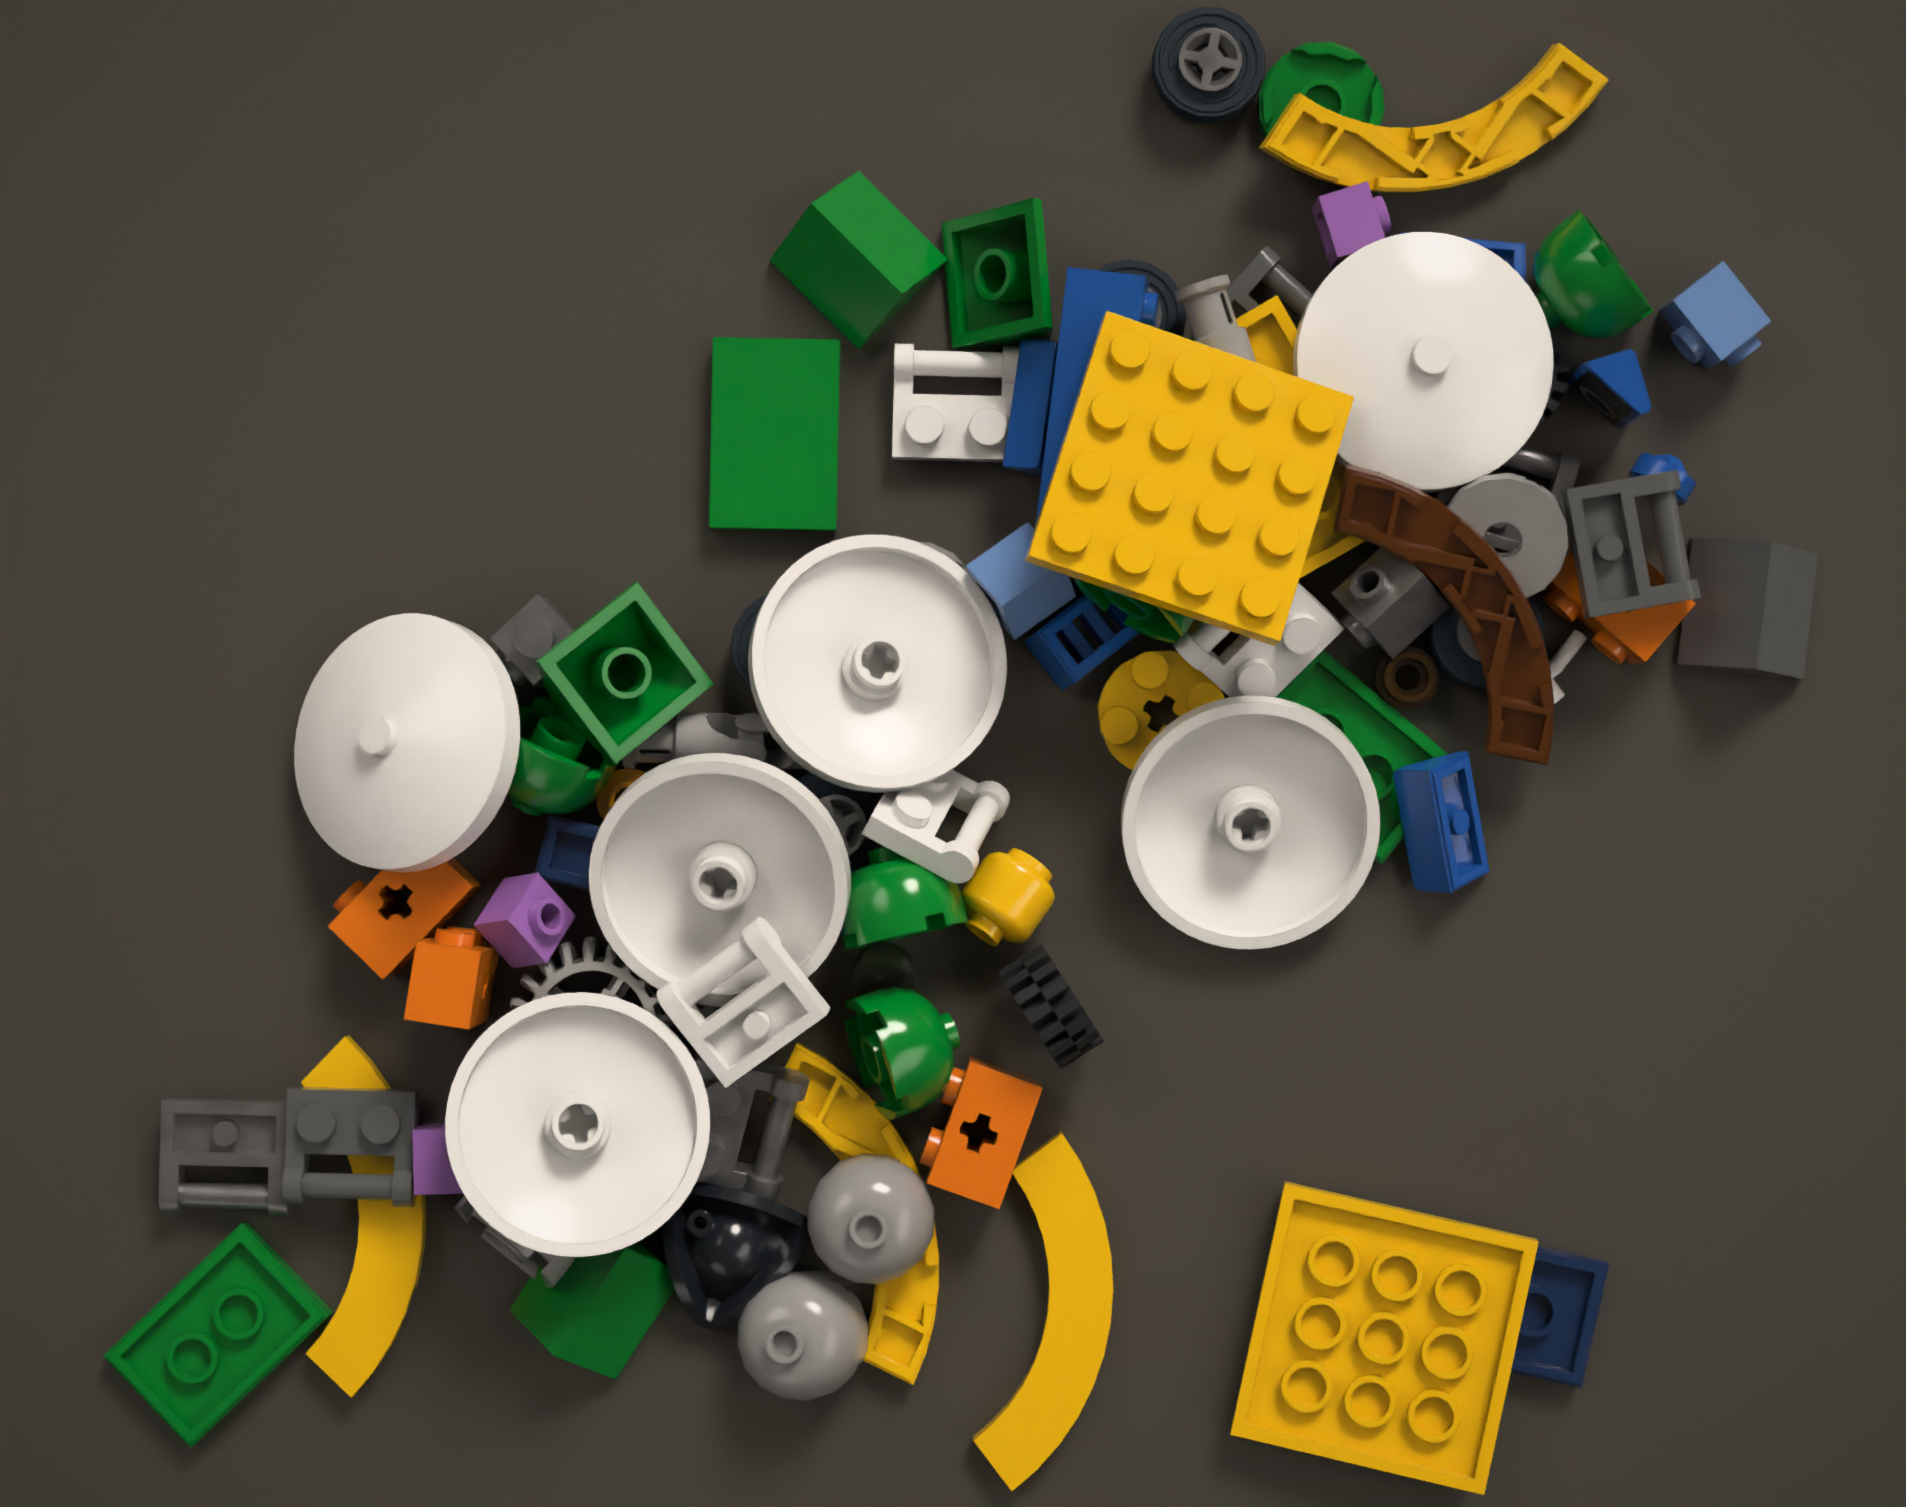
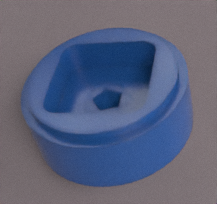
[1628,453,1697,506]

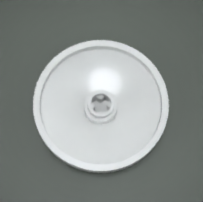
[1293,232,1554,493]
[748,535,1007,793]
[294,613,520,872]
[1121,695,1380,949]
[589,753,851,1007]
[445,992,710,1257]

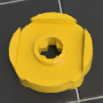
[1097,650,1224,771]

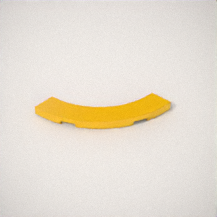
[1259,43,1609,193]
[300,1035,427,1398]
[769,1042,939,1385]
[973,1131,1113,1492]

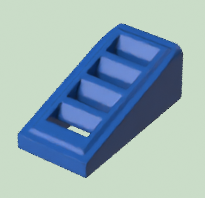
[1025,594,1139,690]

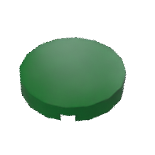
[1257,42,1384,138]

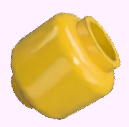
[961,848,1055,946]

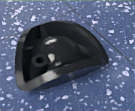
[662,1182,810,1330]

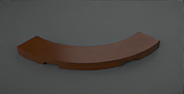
[1333,464,1554,766]

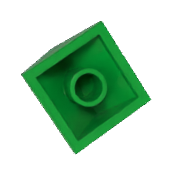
[769,170,948,351]
[942,198,1053,349]
[534,582,714,764]
[509,1241,675,1380]

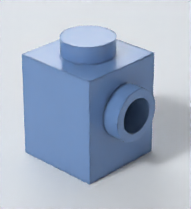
[1659,261,1771,370]
[966,522,1076,640]

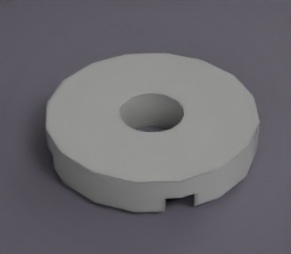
[1447,473,1568,598]

